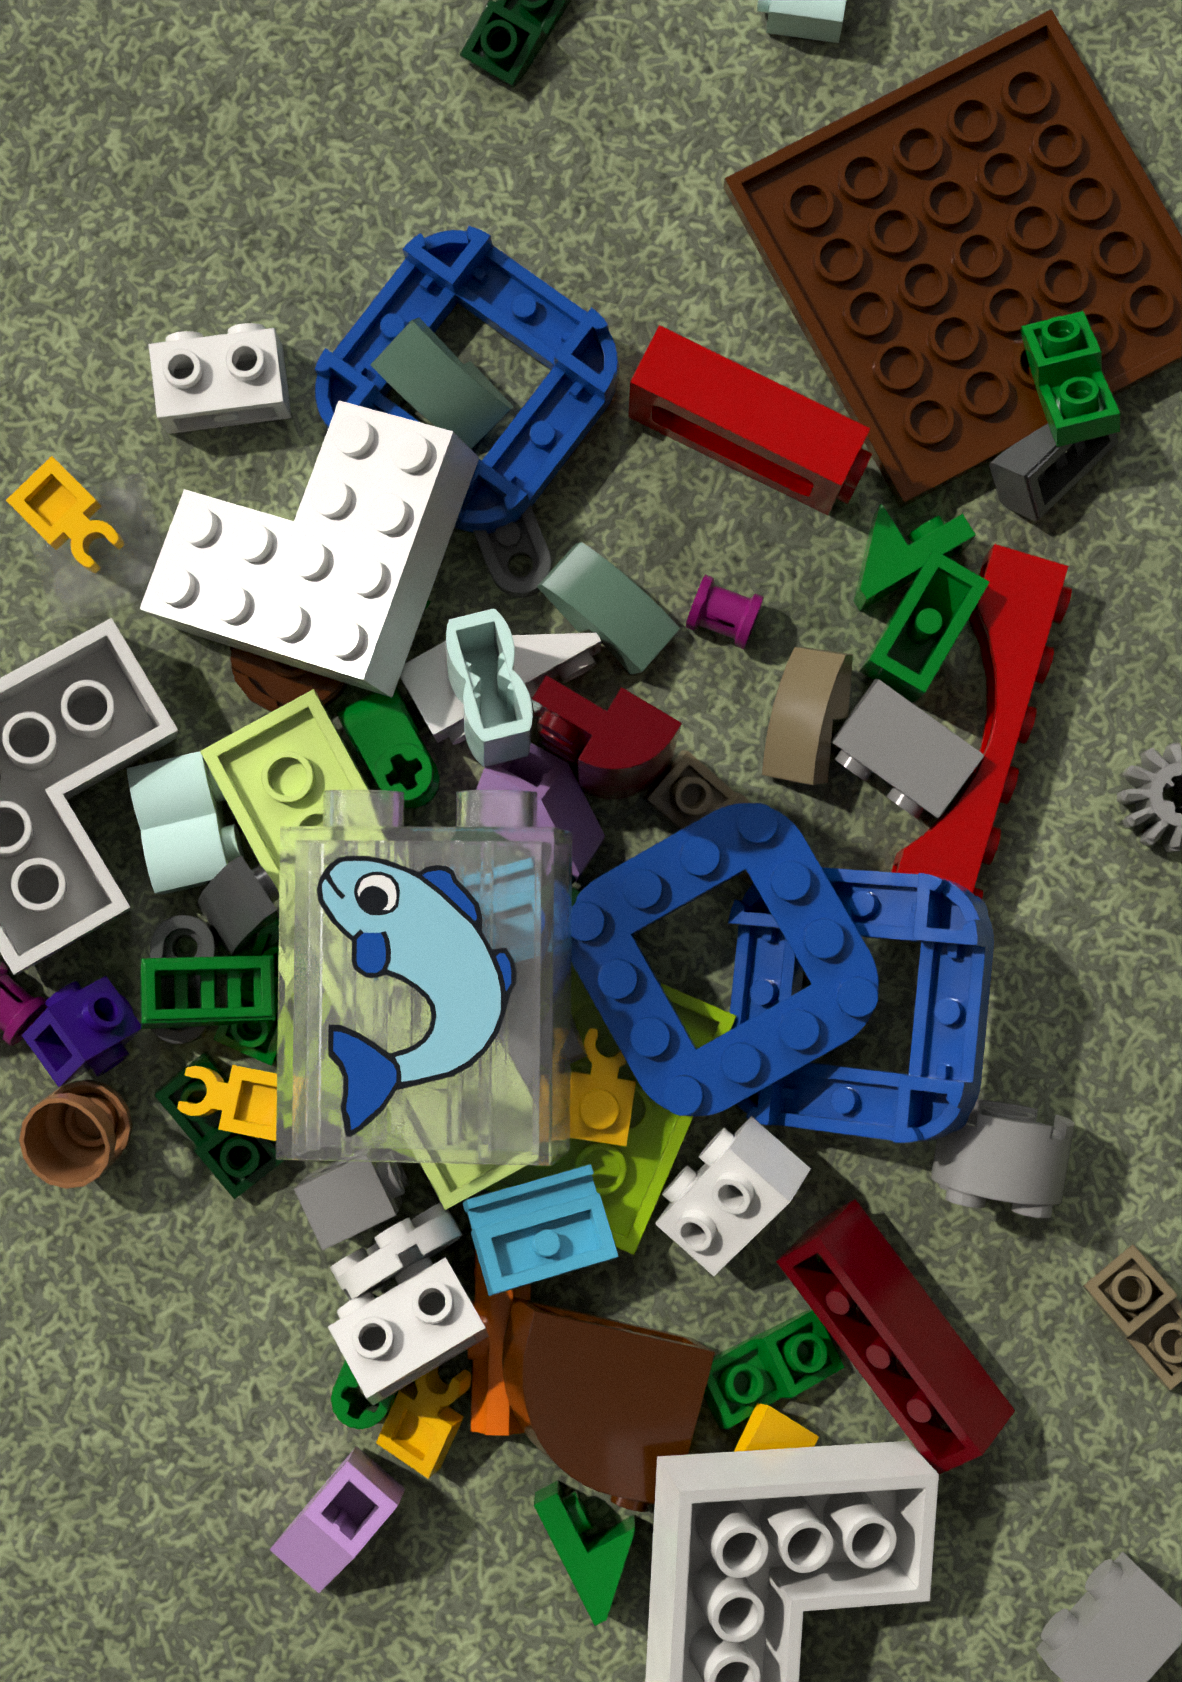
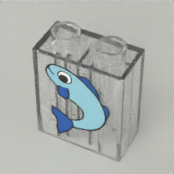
[276,790,572,1166]

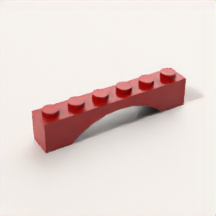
[891,544,1072,899]

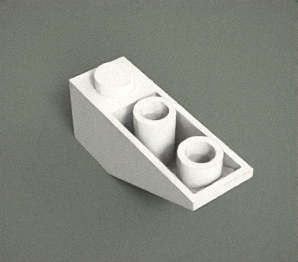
[400,633,601,745]

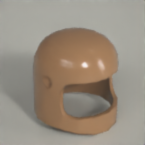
[19,1079,133,1189]

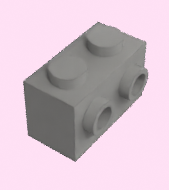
[831,679,985,819]
[1036,1552,1182,1682]

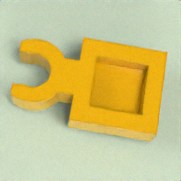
[6,456,124,573]
[562,1028,636,1146]
[177,1065,301,1143]
[376,1366,471,1479]

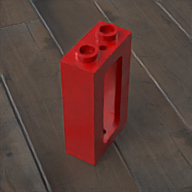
[628,325,873,515]

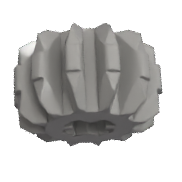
[1116,743,1182,853]

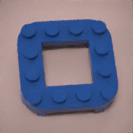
[315,226,619,534]
[565,803,879,1116]
[728,867,994,1143]

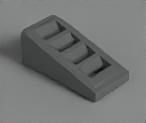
[989,423,1118,522]

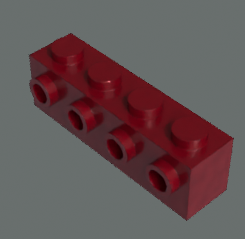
[776,1199,1015,1475]

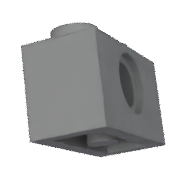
[294,1142,409,1251]

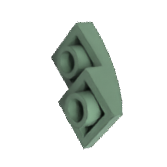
[370,317,513,450]
[537,542,680,675]

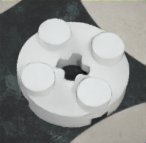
[330,1202,462,1301]

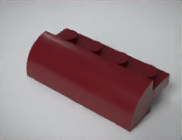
[532,675,682,799]

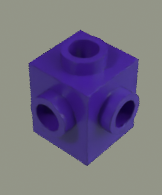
[22,976,141,1088]

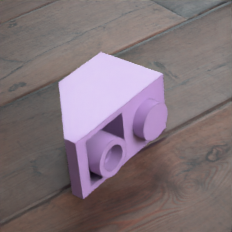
[465,743,605,882]
[270,1446,405,1593]

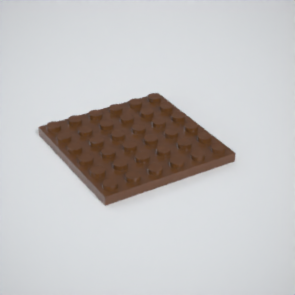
[723,9,1182,508]

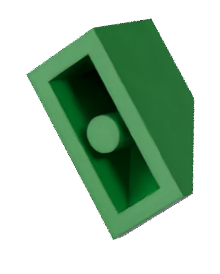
[859,550,990,703]

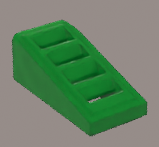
[140,955,275,1029]

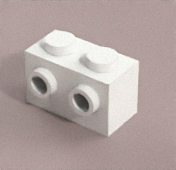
[148,323,291,434]
[655,1116,811,1276]
[328,1257,489,1405]

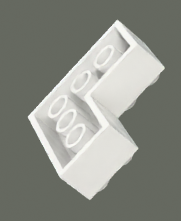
[140,401,479,698]
[0,618,178,975]
[645,1441,939,1682]

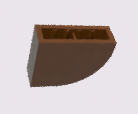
[502,1297,715,1512]

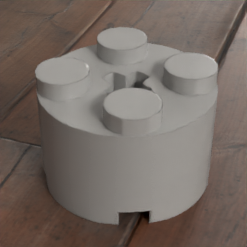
[931,1099,1075,1218]

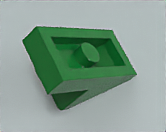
[853,504,976,611]
[534,1480,636,1626]

